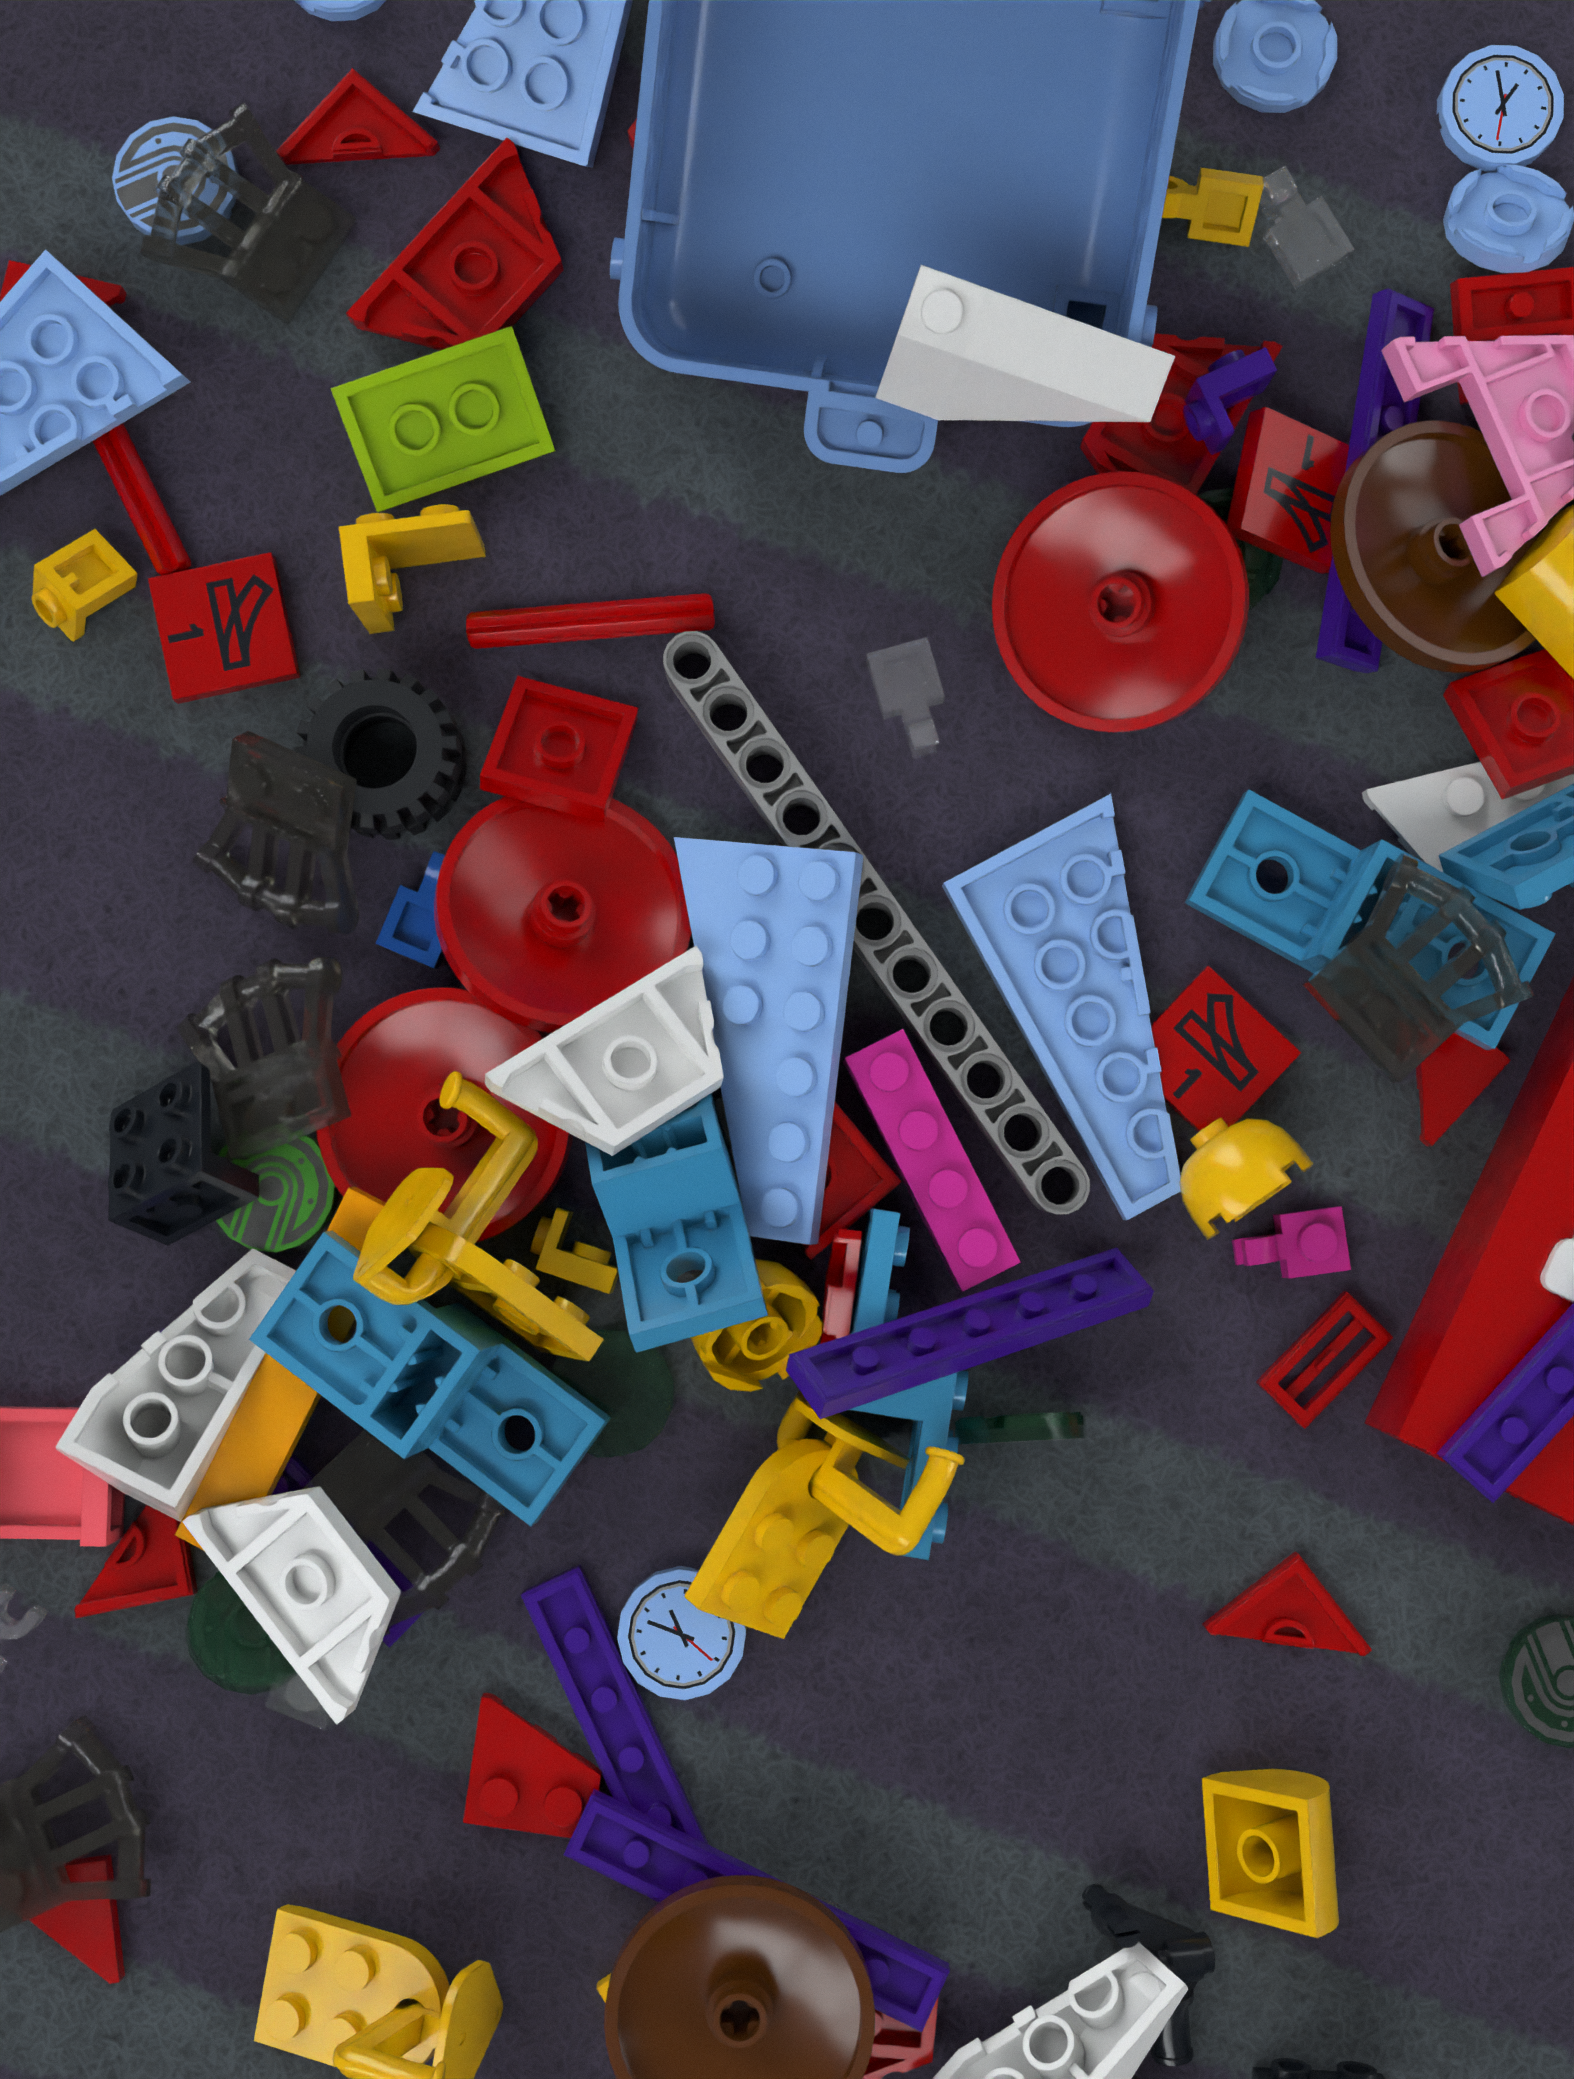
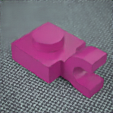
[1232,1206,1351,1279]

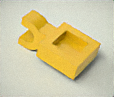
[1162,167,1264,247]

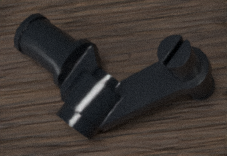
[1082,1884,1215,2066]

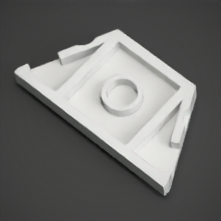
[1362,762,1574,872]
[485,946,724,1156]
[182,1486,401,1725]

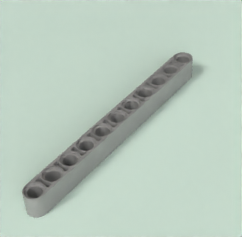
[663,631,1090,1215]

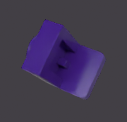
[1183,347,1277,455]

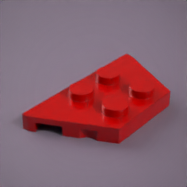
[346,138,564,350]
[1080,334,1283,495]

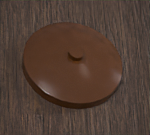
[1330,421,1555,673]
[604,1875,875,2079]

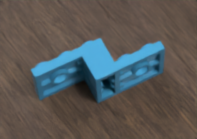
[1438,784,1574,910]
[1184,789,1555,1050]
[585,1093,768,1353]
[849,1208,968,1560]
[249,1231,611,1526]

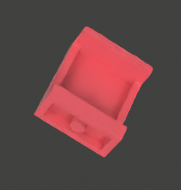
[0,1406,125,1547]

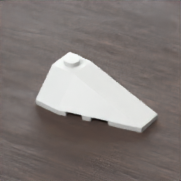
[875,264,1175,422]
[55,1248,296,1522]
[933,1942,1188,2079]

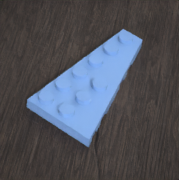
[412,0,633,168]
[0,249,191,496]
[942,794,1181,1220]
[674,837,863,1245]

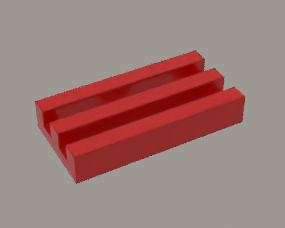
[1256,1291,1394,1429]

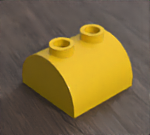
[1494,505,1574,679]
[1202,1769,1339,1938]

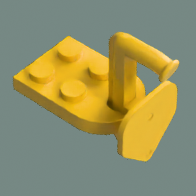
[353,1071,604,1362]
[684,1391,965,1639]
[254,1904,503,2079]

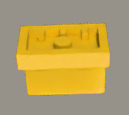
[339,504,486,634]

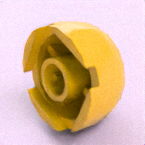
[1179,1118,1313,1240]
[690,1259,823,1392]

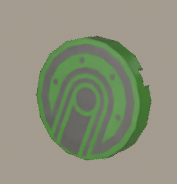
[216,1125,338,1253]

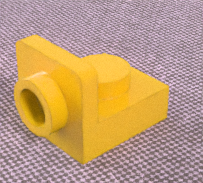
[31,529,137,642]
[530,1207,619,1294]

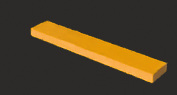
[175,1186,386,1551]

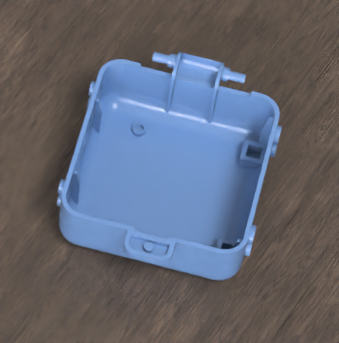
[610,0,1211,473]

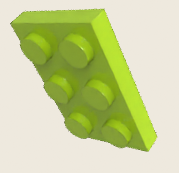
[330,326,555,512]

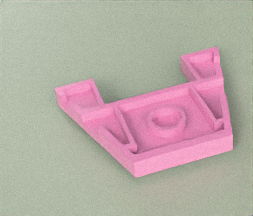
[1381,335,1574,577]

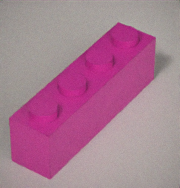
[843,1029,1021,1292]

